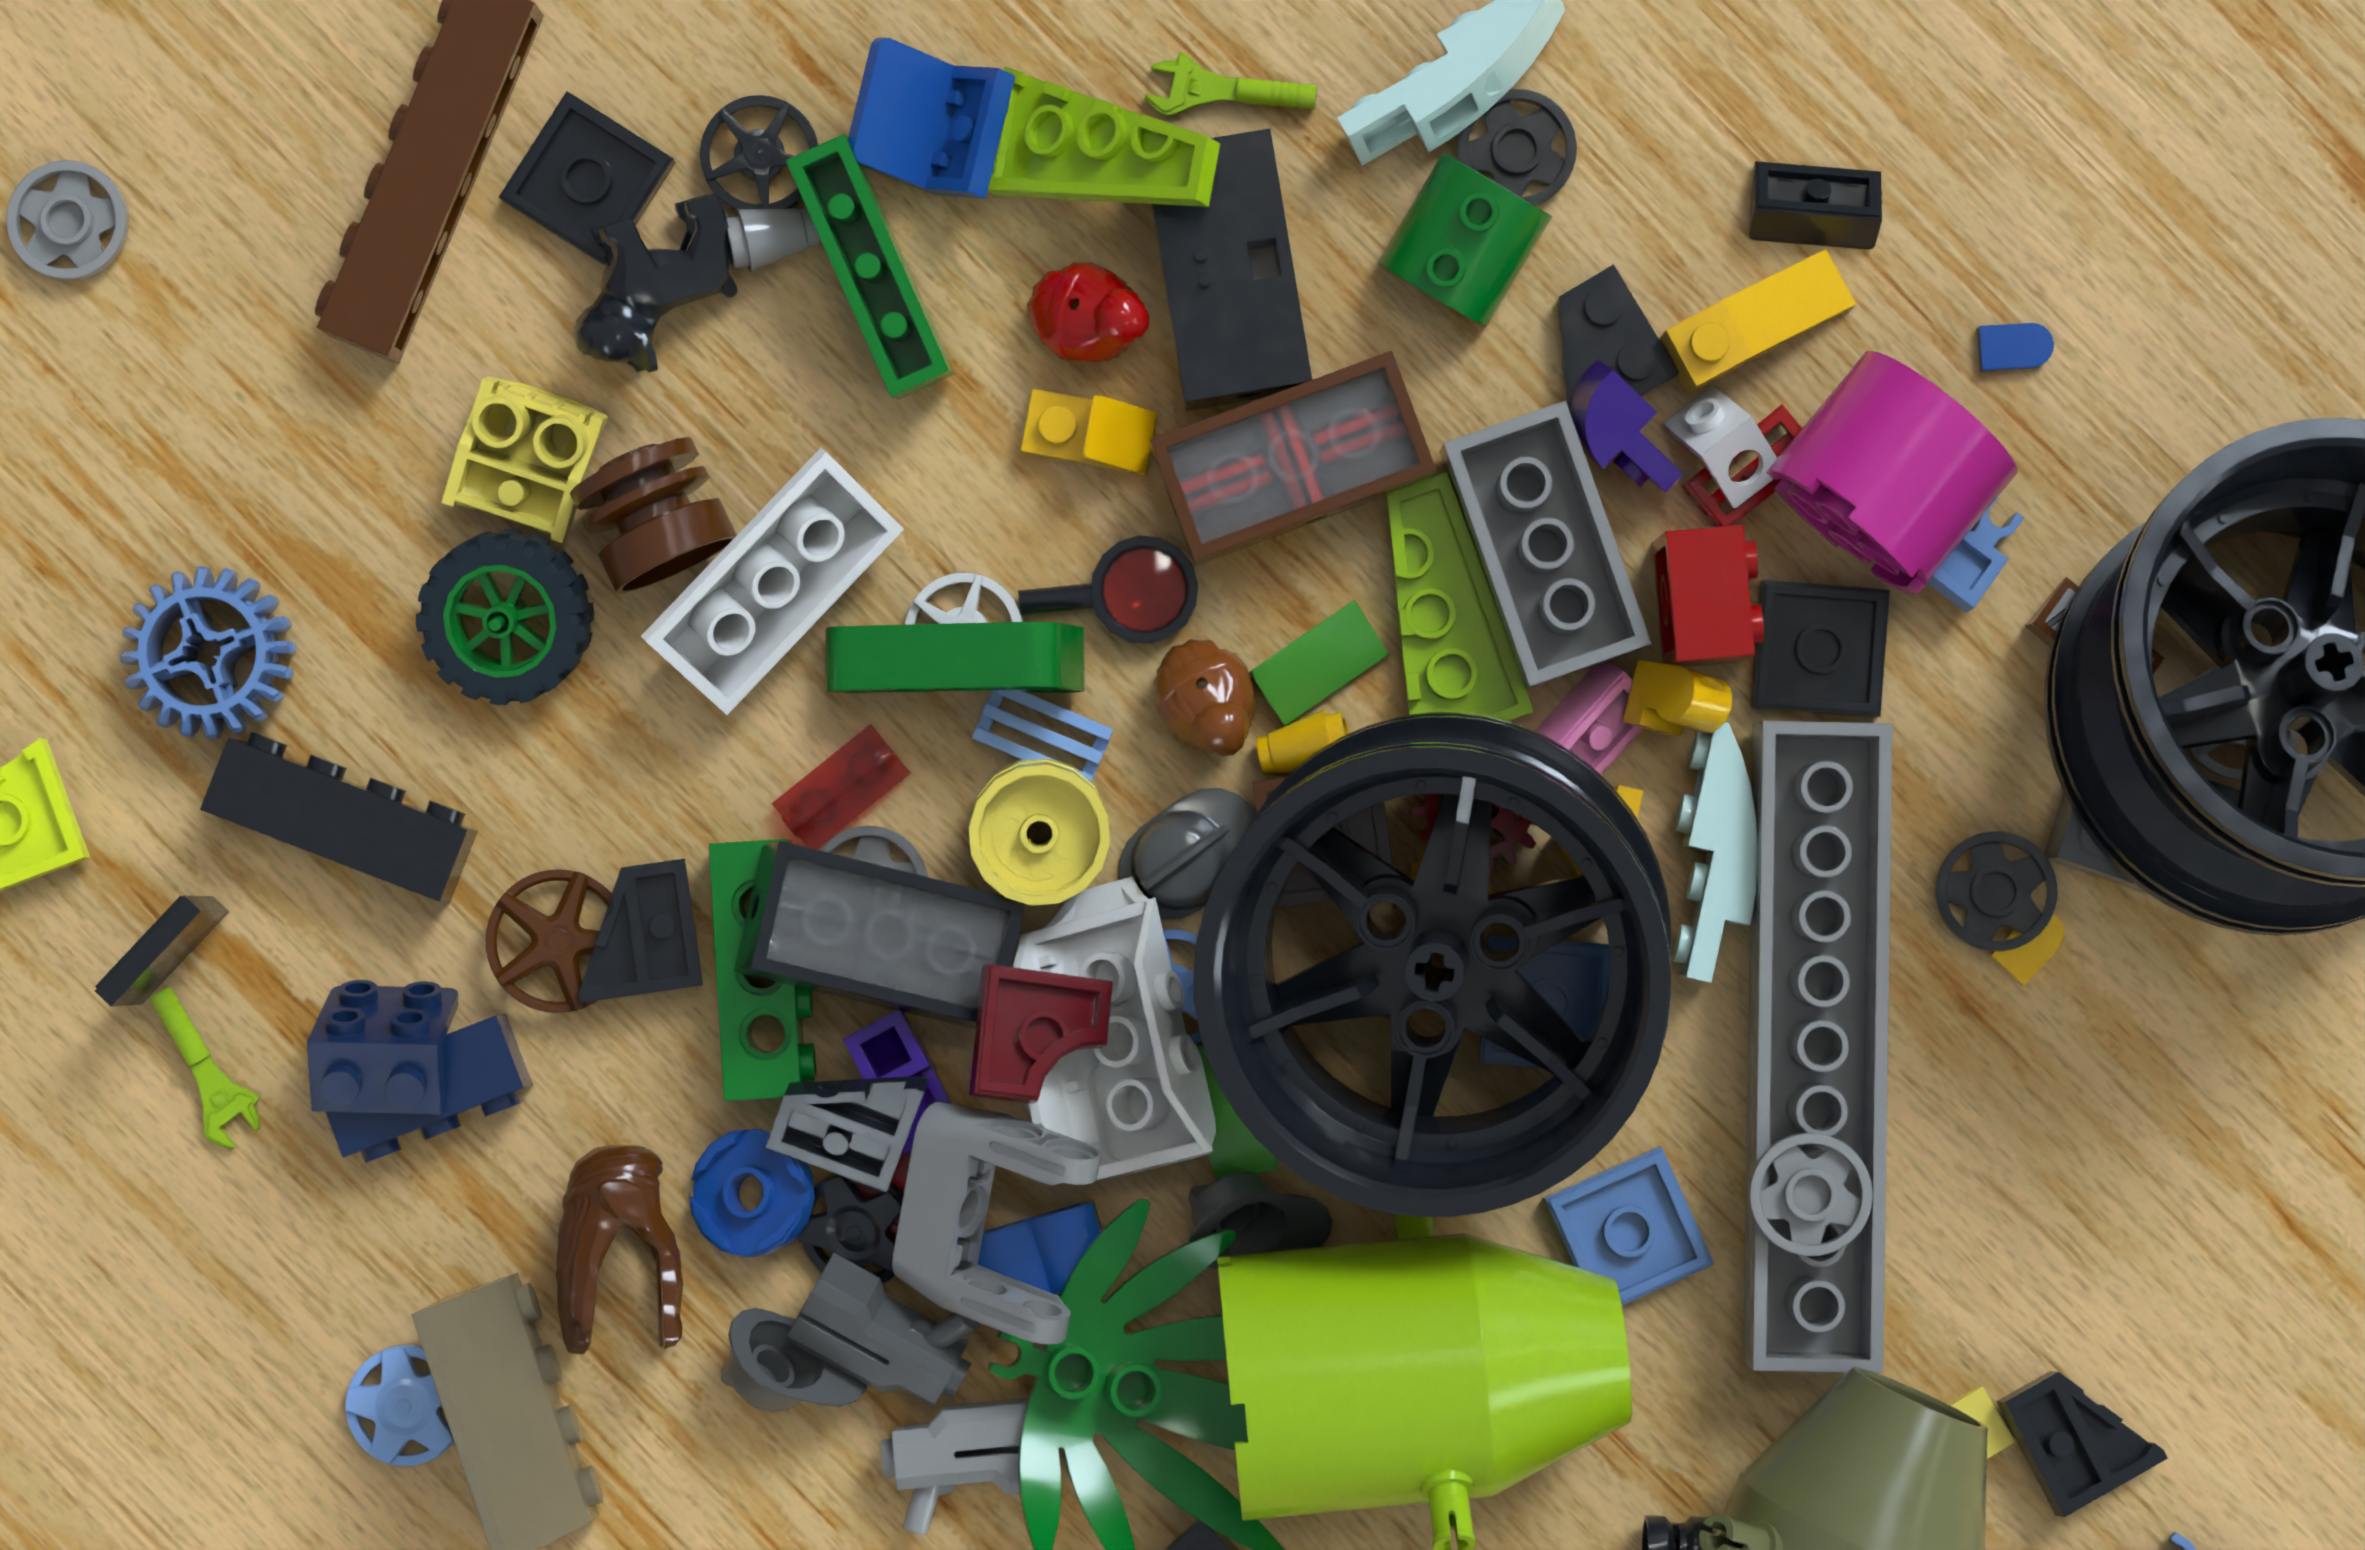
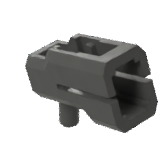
[785,1252,979,1407]

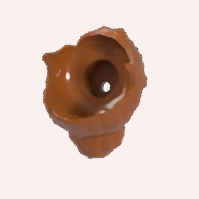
[1153,639,1256,757]

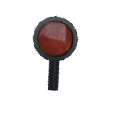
[1018,536,1198,644]

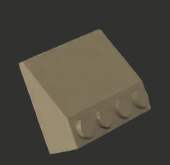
[411,1272,603,1550]

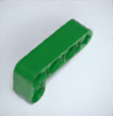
[825,622,1085,693]

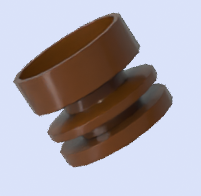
[570,437,737,594]

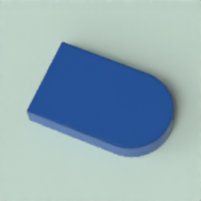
[1977,323,2054,372]

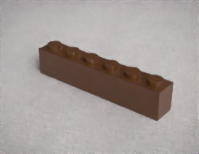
[315,0,544,364]

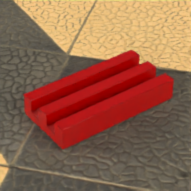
[1682,404,1802,527]

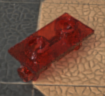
[772,724,911,850]

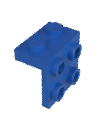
[848,38,1015,199]

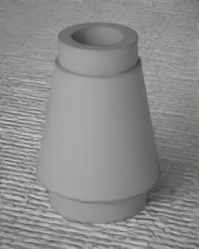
[727,208,820,272]

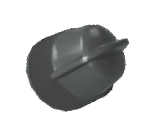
[1120,788,1256,919]
[1188,1172,1332,1268]
[721,1308,868,1413]

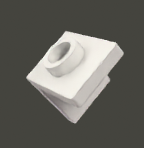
[1664,386,1777,508]

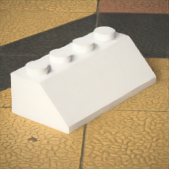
[641,448,904,715]

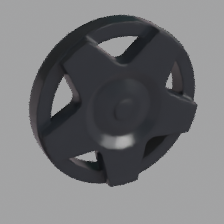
[1457,89,1577,206]
[1935,831,2058,952]
[798,1173,904,1284]

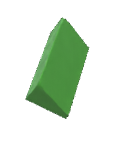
[1249,600,1389,727]

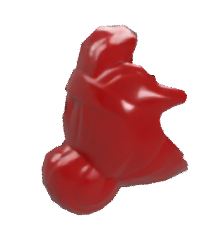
[1027,262,1149,363]

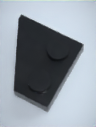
[578,859,703,1003]

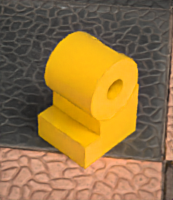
[1622,660,1732,737]

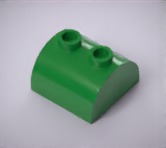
[1378,151,1553,326]

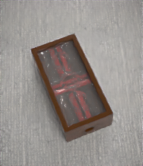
[1150,351,1437,567]

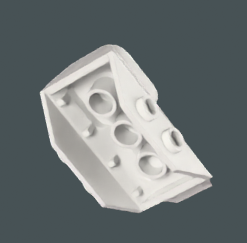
[1013,876,1216,1182]

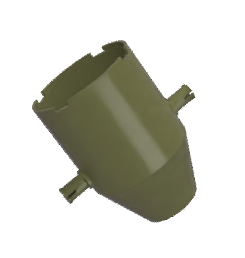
[1699,1367,1988,1550]

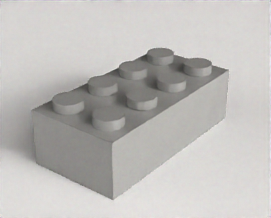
[1439,400,1652,690]

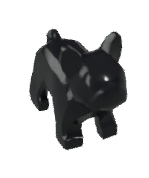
[573,194,738,372]

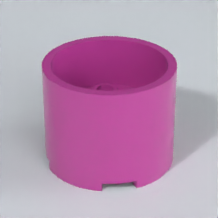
[1766,351,2018,595]

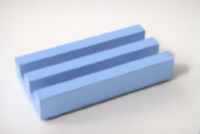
[972,690,1114,782]

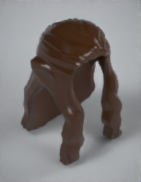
[556,1145,683,1354]

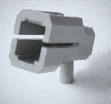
[881,1398,1059,1535]

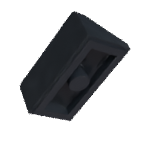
[1749,161,1882,249]

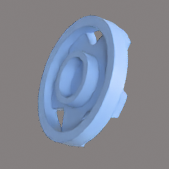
[345,1344,454,1466]

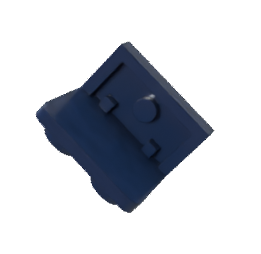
[307,980,459,1115]

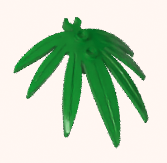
[987,1199,1285,1550]

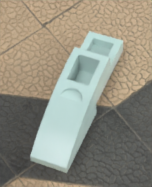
[1337,0,1565,166]
[1672,722,1758,983]

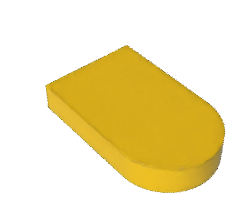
[1989,911,2064,986]

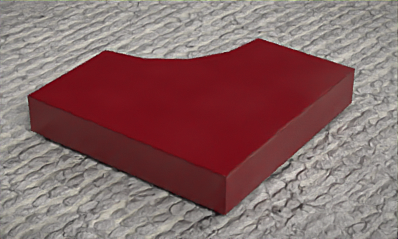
[969,964,1113,1104]

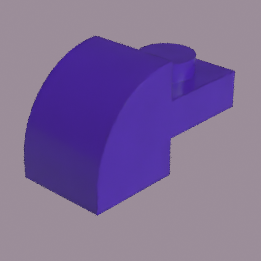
[1570,359,1683,493]
[843,1009,953,1155]

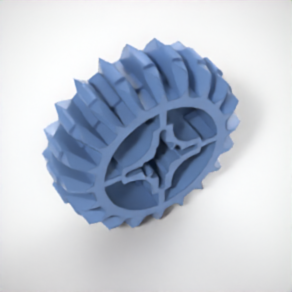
[120,566,297,739]

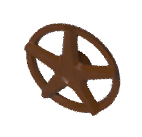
[485,869,612,1013]

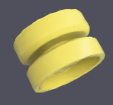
[968,758,1110,906]

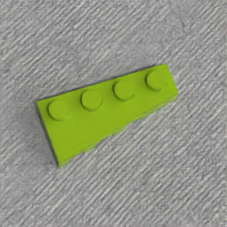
[987,66,1220,207]
[1386,472,1534,721]

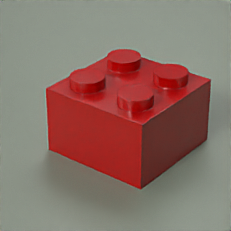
[1652,525,1764,667]

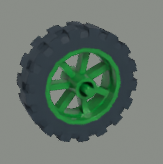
[416,529,594,705]

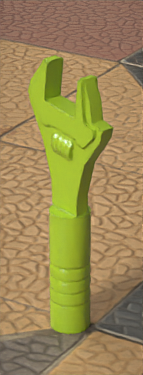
[1144,52,1317,117]
[148,986,261,1150]

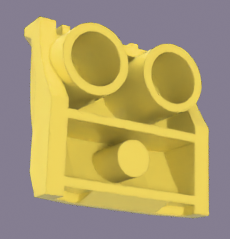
[441,376,608,543]

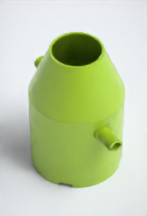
[1217,1214,1632,1550]

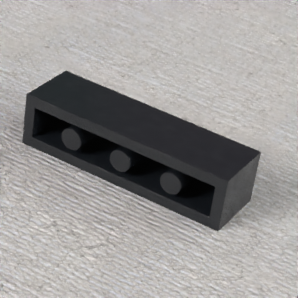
[200,732,478,902]

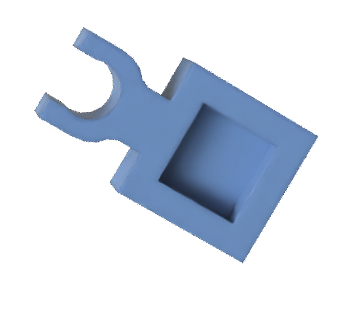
[1927,497,2024,613]

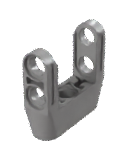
[892,1102,1101,1344]

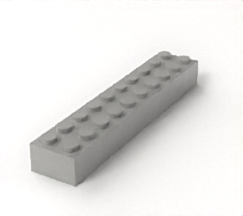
[1743,721,1893,1373]

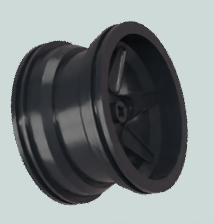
[2044,418,2365,936]
[1194,712,1671,1217]

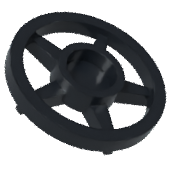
[700,95,818,211]

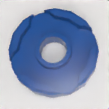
[690,1129,815,1257]

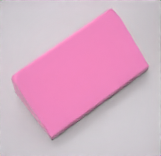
[1535,661,1643,775]

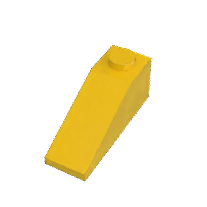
[1659,249,1856,395]

